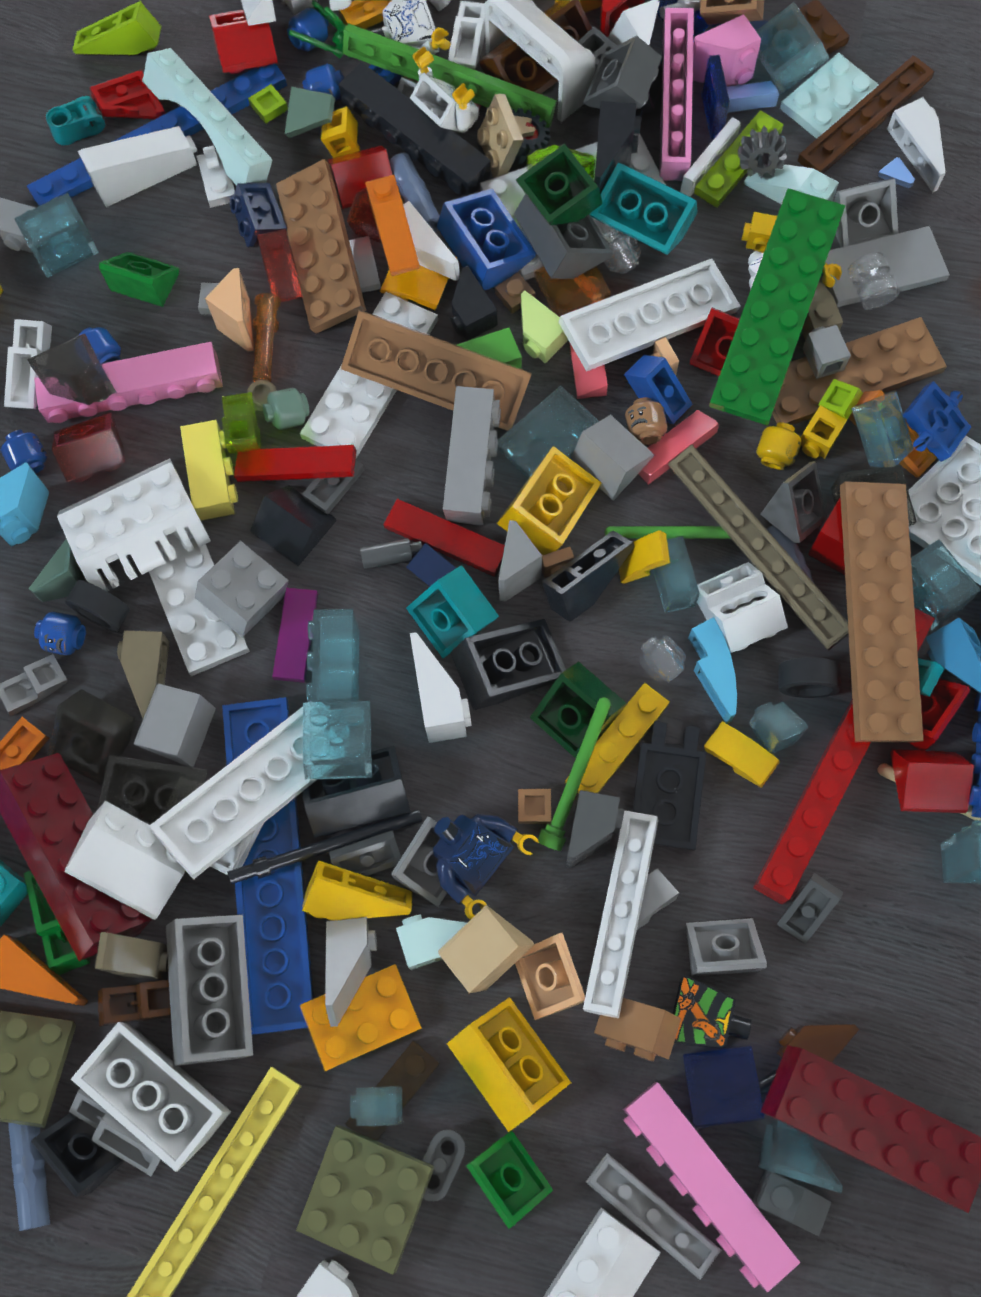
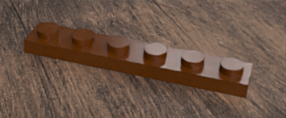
[797,55,935,174]

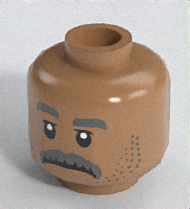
[625,397,667,445]

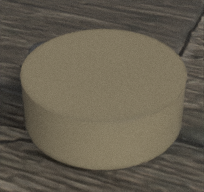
[247,380,277,411]

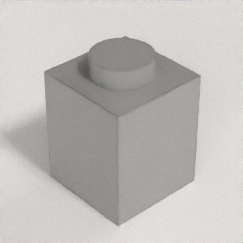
[803,325,851,379]

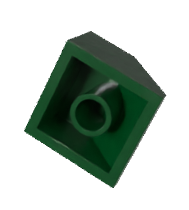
[516,144,603,225]
[530,661,627,758]

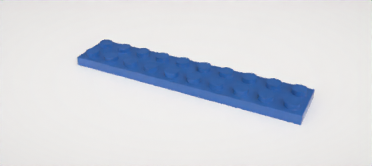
[222,697,314,1035]

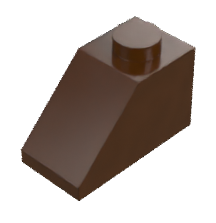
[776,1024,860,1063]

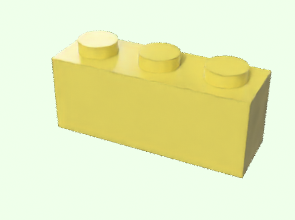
[180,420,238,521]

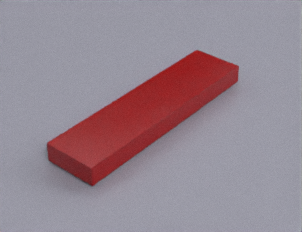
[234,445,357,482]
[384,499,505,577]

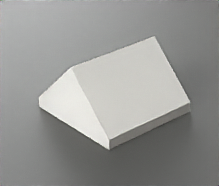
[608,0,660,46]

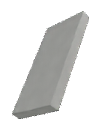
[822,226,950,307]

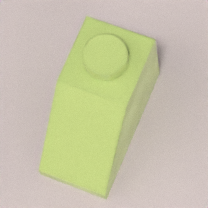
[521,291,568,363]

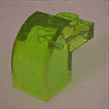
[221,392,261,454]

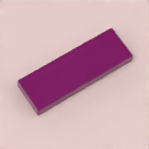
[272,588,318,683]

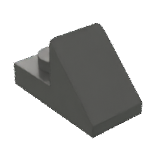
[777,873,844,944]

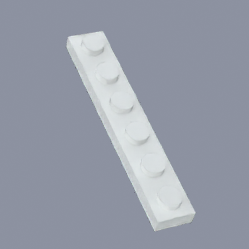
[583,811,659,1019]

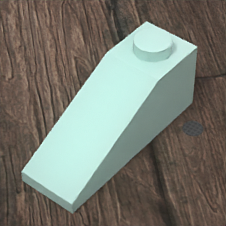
[744,164,839,204]
[396,915,467,970]

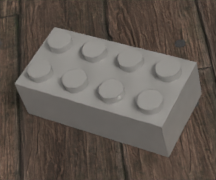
[443,386,501,526]
[166,915,253,1066]

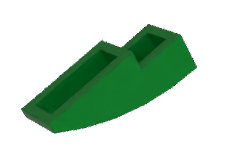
[24,870,90,975]

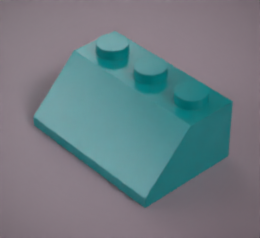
[589,162,698,255]

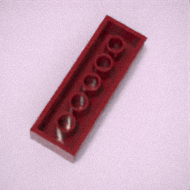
[0,753,152,961]
[760,1045,981,1213]

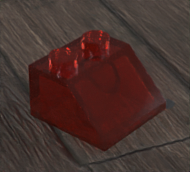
[52,412,125,482]

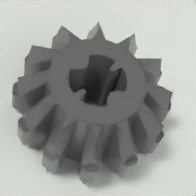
[738,125,788,179]

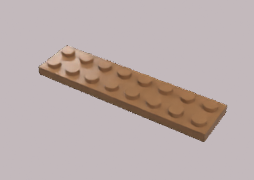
[840,481,923,742]

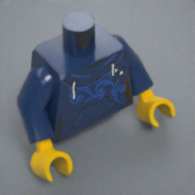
[433,814,539,920]

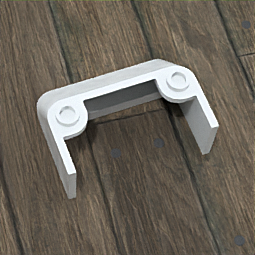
[485,0,596,122]

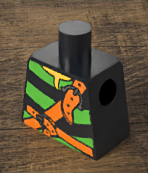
[672,976,752,1049]

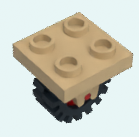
[477,94,551,178]

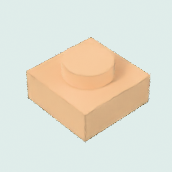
[651,337,679,375]

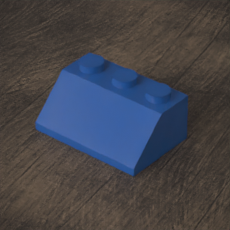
[437,188,537,290]

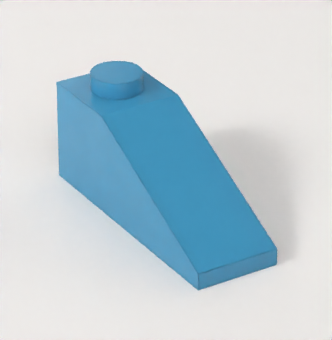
[926,618,981,694]

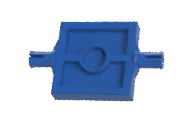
[903,381,971,462]

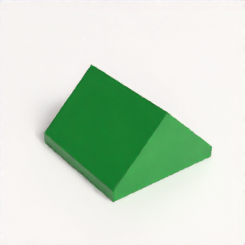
[99,252,180,307]
[466,1130,553,1229]

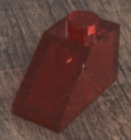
[257,229,302,304]

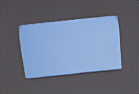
[716,81,779,114]
[878,157,915,188]

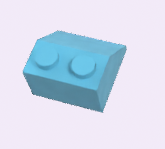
[0,462,49,547]

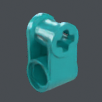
[46,96,105,146]

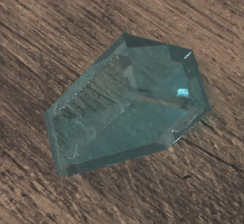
[749,702,808,754]
[350,1087,403,1126]

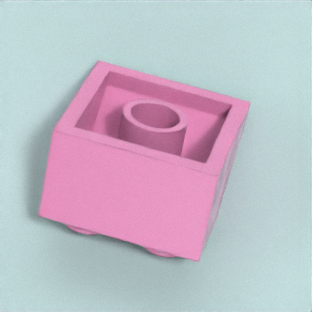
[693,15,761,87]

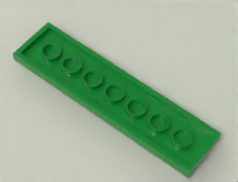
[709,188,846,426]

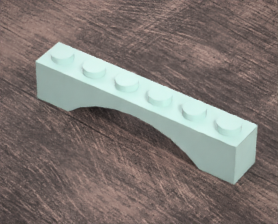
[143,48,273,186]

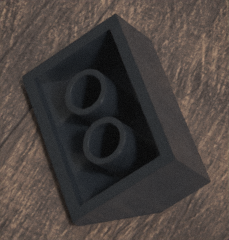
[303,746,410,838]

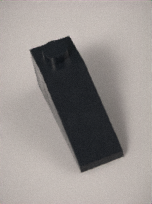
[542,530,634,622]

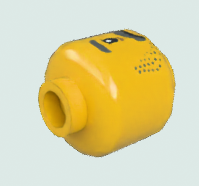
[756,422,801,470]

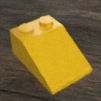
[497,446,601,556]

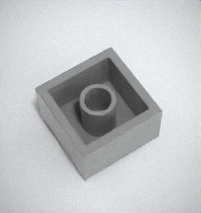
[195,541,289,637]

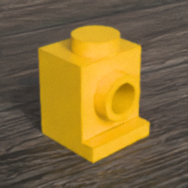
[321,106,360,158]
[741,212,777,253]
[800,405,847,458]

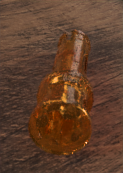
[252,293,281,382]

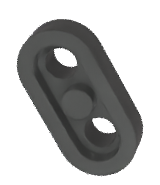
[423,1129,466,1202]

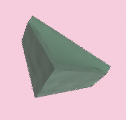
[284,86,335,138]
[29,539,85,602]

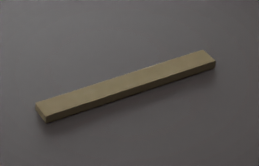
[668,445,849,651]

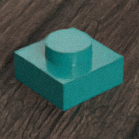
[918,658,945,697]

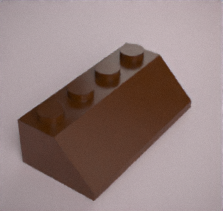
[478,0,592,94]

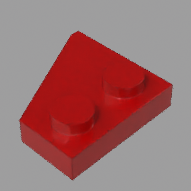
[90,70,165,119]

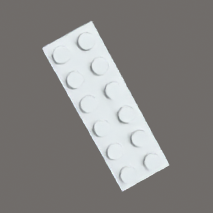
[558,258,741,372]
[300,292,438,458]
[149,526,250,676]
[149,704,350,880]

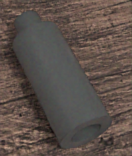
[360,538,422,569]

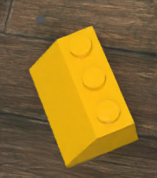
[447,997,571,1132]

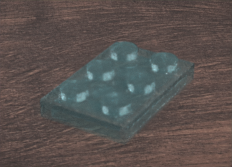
[497,385,599,479]

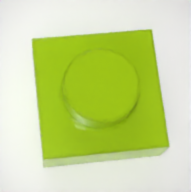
[248,84,288,124]
[818,379,863,420]

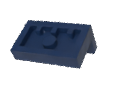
[230,183,287,247]

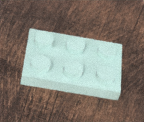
[780,53,879,139]

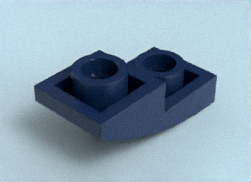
[406,543,477,587]

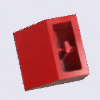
[209,9,278,74]

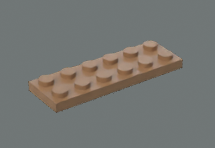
[276,159,366,334]
[341,310,532,432]
[772,317,947,425]

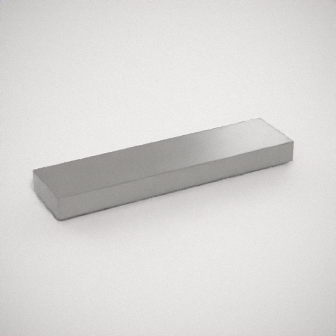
[585,1153,721,1280]

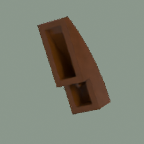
[97,980,171,1027]

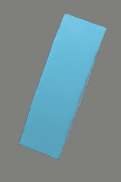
[688,617,737,724]

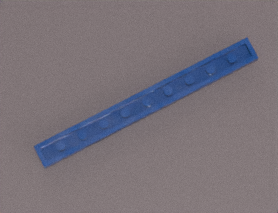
[27,64,287,213]

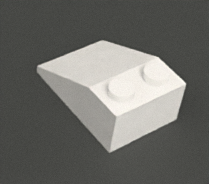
[410,632,472,743]

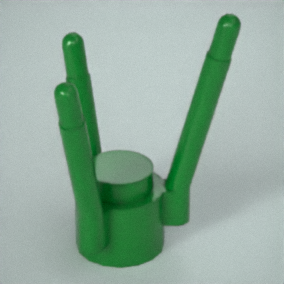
[289,0,350,58]

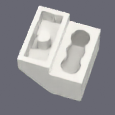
[693,562,788,653]

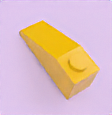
[302,860,412,921]

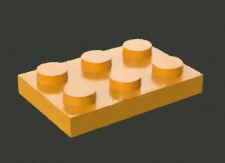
[300,964,422,1071]

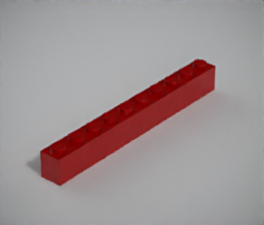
[753,608,935,905]

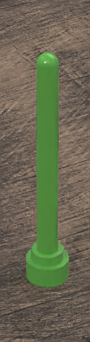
[605,526,731,539]
[538,697,611,851]

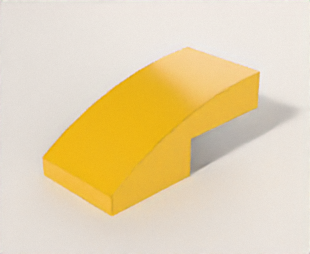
[619,530,670,584]
[704,721,780,788]

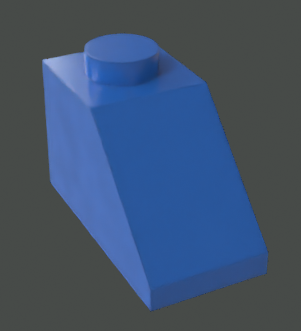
[624,355,693,424]

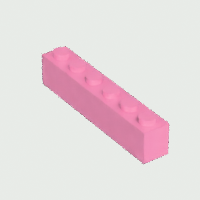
[659,8,694,181]
[34,342,223,423]
[623,1082,800,1292]

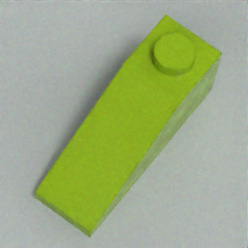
[72,1,162,55]

